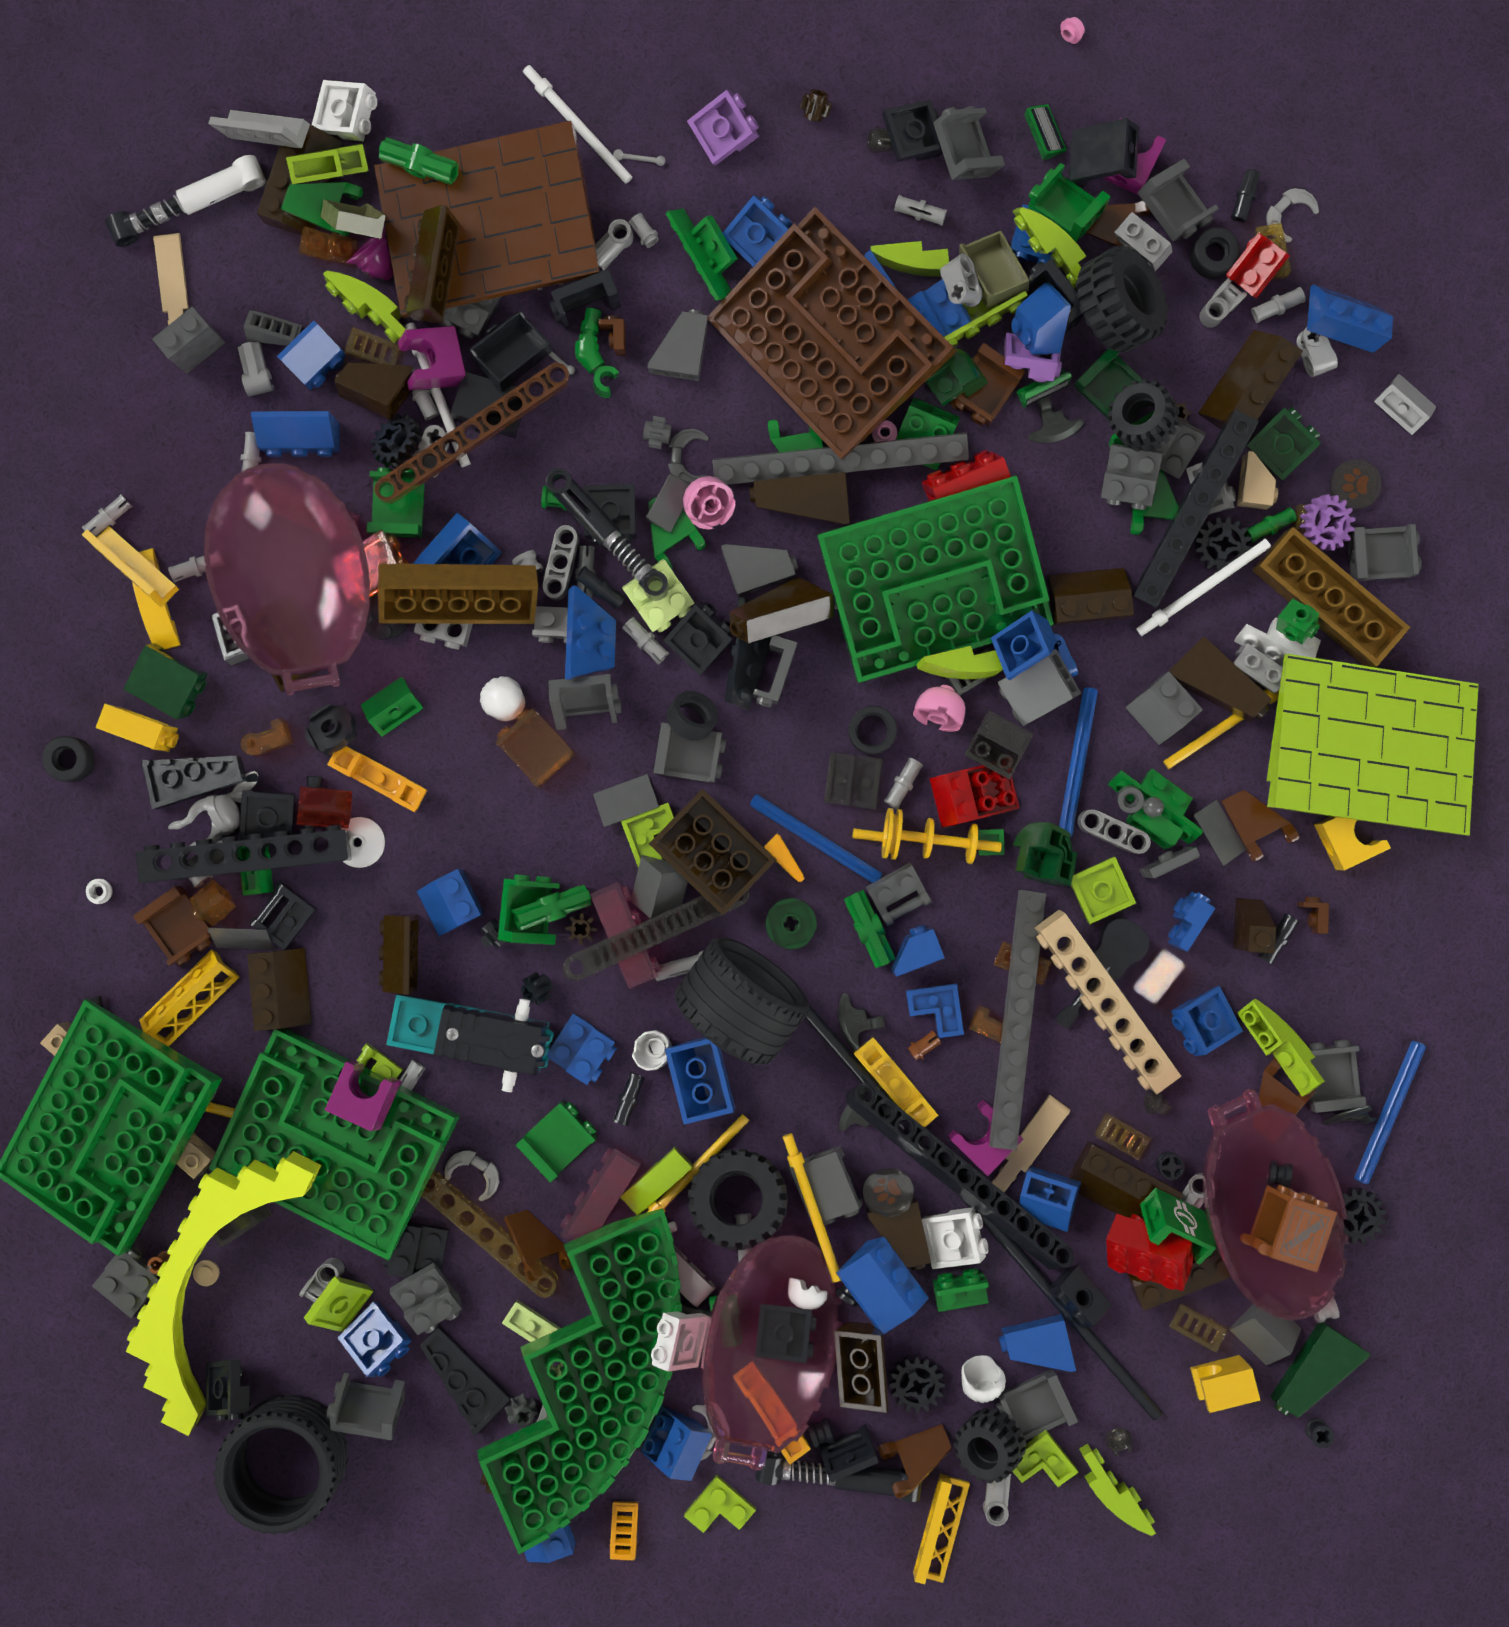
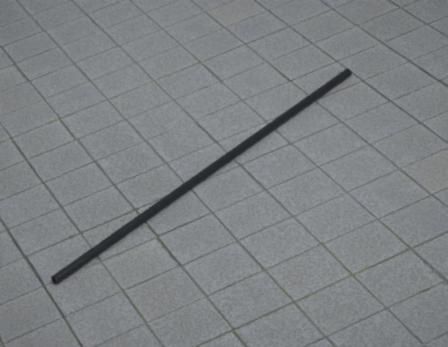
[805,1003,1163,1421]

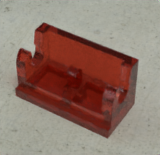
[296,787,352,829]

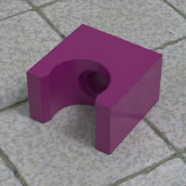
[1103,117,1166,195]
[398,326,466,390]
[325,1060,402,1131]
[948,1099,1024,1176]

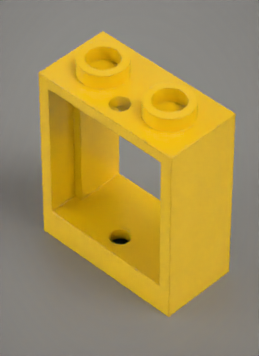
[96,704,179,752]

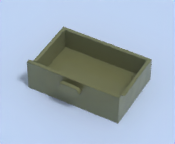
[321,199,386,239]
[959,230,1030,308]

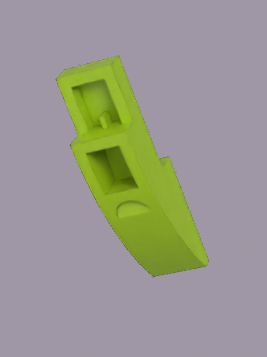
[1013,207,1086,290]
[323,271,406,343]
[1237,999,1325,1097]
[1079,1444,1156,1536]

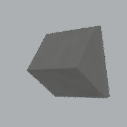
[631,855,688,919]
[1229,1293,1301,1366]

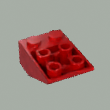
[929,759,1020,828]

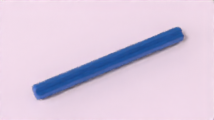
[1059,687,1098,837]
[750,795,883,883]
[1354,1041,1426,1184]

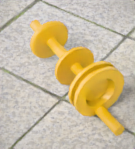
[852,808,1002,864]

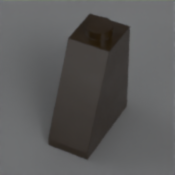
[334,363,414,420]
[1233,898,1276,953]
[866,1198,931,1270]

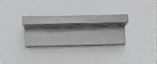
[208,110,310,148]

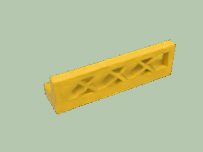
[82,526,179,607]
[139,949,239,1047]
[913,1474,970,1584]

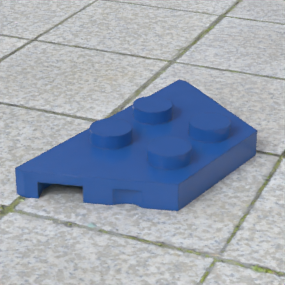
[565,586,616,680]

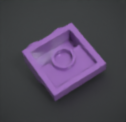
[687,90,759,165]
[1005,333,1062,382]

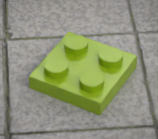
[1071,857,1136,924]
[304,1276,374,1332]

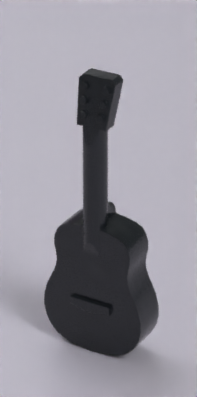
[1055,917,1149,1029]

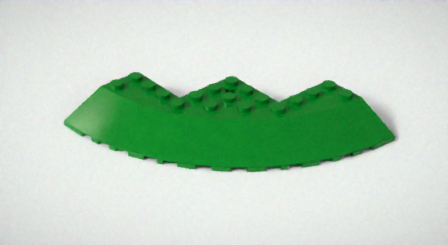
[477,1208,682,1554]

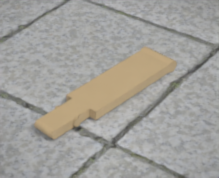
[153,233,189,325]
[992,1095,1070,1192]

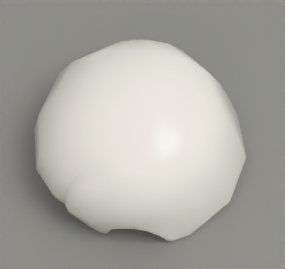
[632,1030,672,1071]
[788,1278,827,1309]

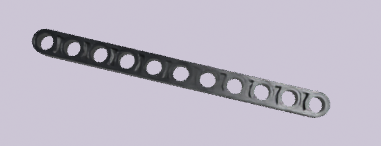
[846,1083,1075,1270]

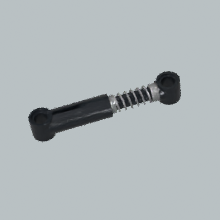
[546,468,669,601]
[755,1451,923,1502]

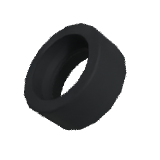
[667,691,718,740]
[848,706,897,755]

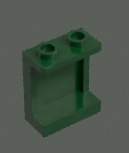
[1074,348,1142,421]
[123,643,208,720]

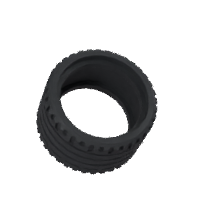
[675,938,809,1065]
[214,1394,349,1535]

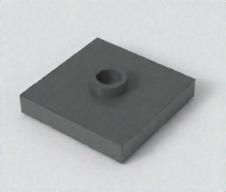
[1139,847,1200,879]

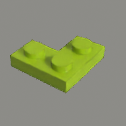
[621,803,674,868]
[1013,1430,1078,1487]
[684,1475,756,1533]

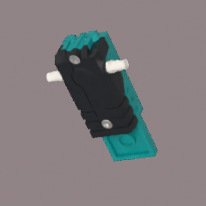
[386,994,554,1092]

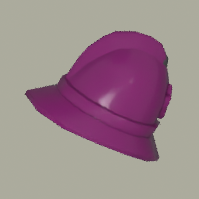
[346,225,394,281]

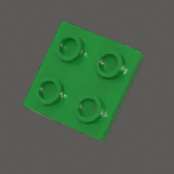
[895,397,960,470]
[932,1268,989,1312]

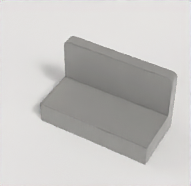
[1374,374,1436,435]

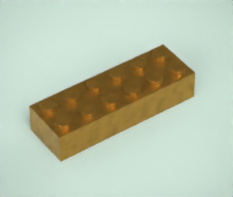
[1252,527,1410,667]
[378,564,538,624]

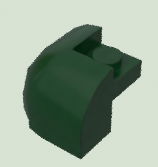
[925,349,988,406]
[1013,822,1077,886]

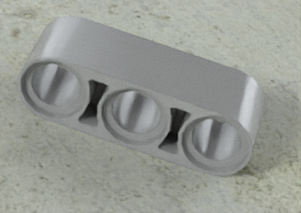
[543,525,579,601]
[1077,810,1151,854]
[674,1245,716,1307]

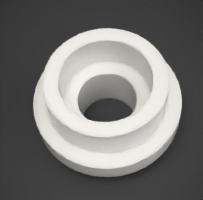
[86,879,112,904]

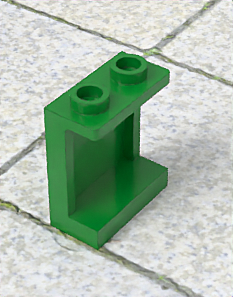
[1027,163,1111,243]
[498,874,560,945]

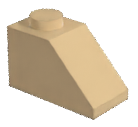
[1236,451,1278,510]

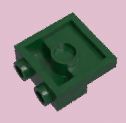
[1247,407,1321,481]

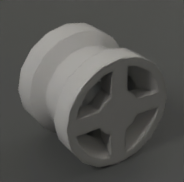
[512,550,543,574]
[1309,1293,1339,1323]

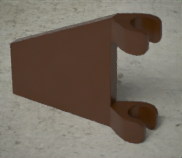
[1086,201,1152,246]
[1221,790,1300,861]
[1253,1057,1317,1142]
[504,1210,572,1282]
[878,1424,952,1499]

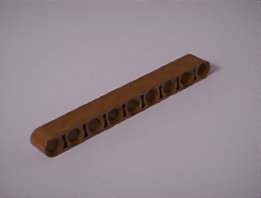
[374,363,569,504]

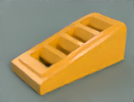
[764,833,805,882]
[610,1501,638,1560]

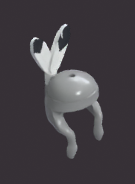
[168,771,258,846]

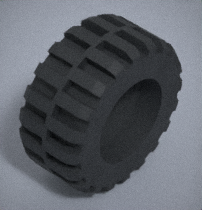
[1076,246,1168,352]
[688,1149,788,1250]

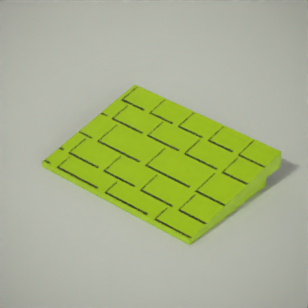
[1267,654,1478,836]

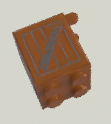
[1240,1184,1337,1272]

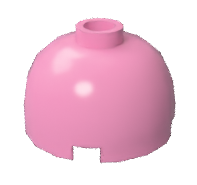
[683,476,735,530]
[913,685,966,732]

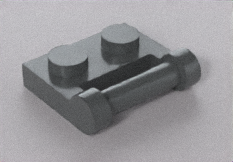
[866,863,932,927]

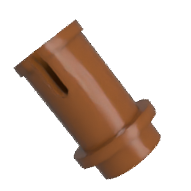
[907,1030,941,1060]
[148,1250,170,1274]

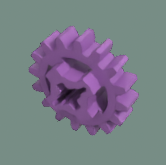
[1300,494,1355,551]

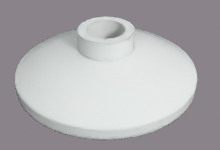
[341,817,385,868]

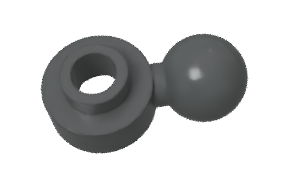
[1117,785,1164,817]

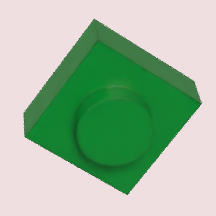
[978,829,1004,855]

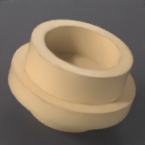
[193,1260,220,1286]

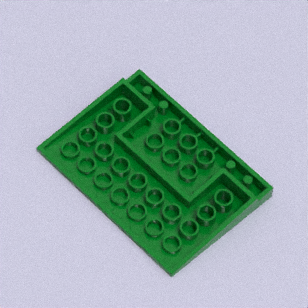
[817,476,1054,683]
[0,999,222,1256]
[209,1028,460,1260]

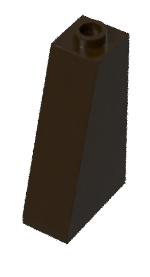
[749,472,850,525]
[729,577,834,643]
[1168,636,1272,722]

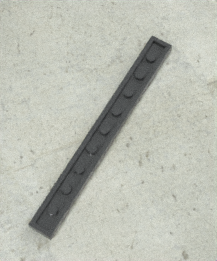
[712,433,969,485]
[989,890,1046,1150]

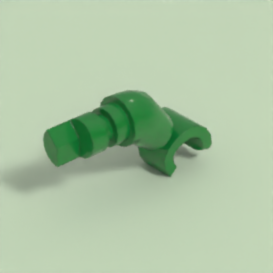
[575,308,619,398]

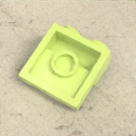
[622,559,694,632]

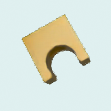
[1314,816,1391,870]
[1190,1355,1260,1413]

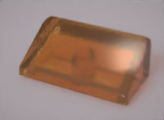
[1132,948,1187,1005]

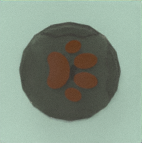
[1329,459,1382,510]
[863,1168,914,1217]

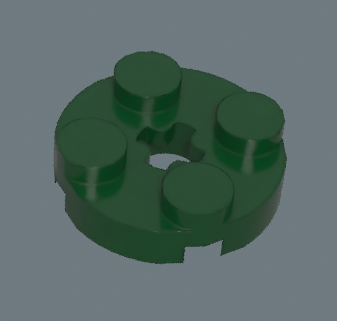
[766,898,817,949]

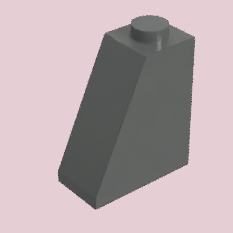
[648,310,708,381]
[721,544,798,597]

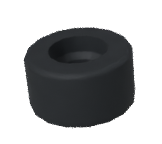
[1190,227,1240,279]
[42,736,95,782]

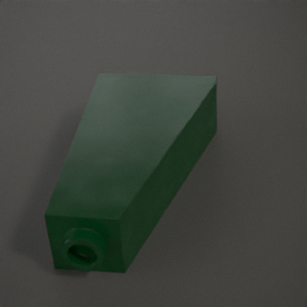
[1270,1322,1370,1418]

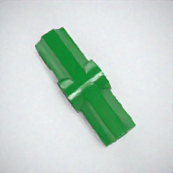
[379,137,459,185]
[512,885,591,931]
[844,890,895,968]

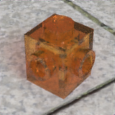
[190,879,236,926]

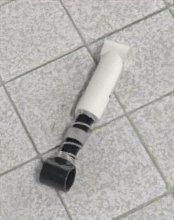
[105,155,266,247]

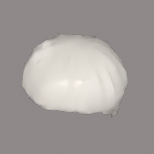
[480,676,525,721]
[961,1355,1006,1403]

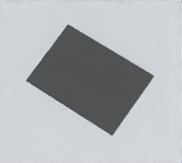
[593,774,659,827]
[1194,800,1246,866]
[208,928,274,950]

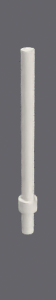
[523,65,632,184]
[405,323,471,467]
[1136,539,1271,637]

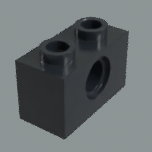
[1047,1266,1112,1328]

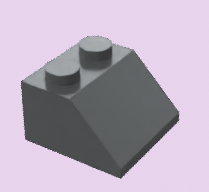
[1125,672,1203,745]

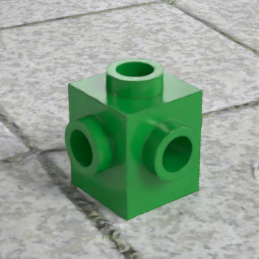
[1276,598,1320,645]

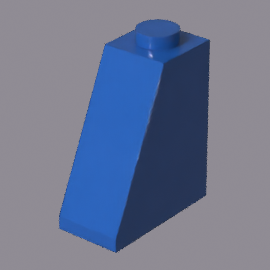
[998,1314,1076,1372]

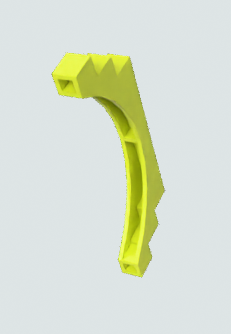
[126,1151,321,1436]

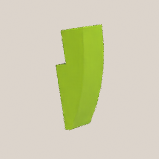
[286,144,368,184]
[870,241,949,277]
[916,646,1003,679]
[620,1146,693,1215]

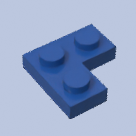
[906,983,964,1038]

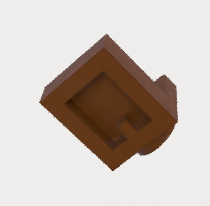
[598,315,626,356]
[1297,897,1329,934]

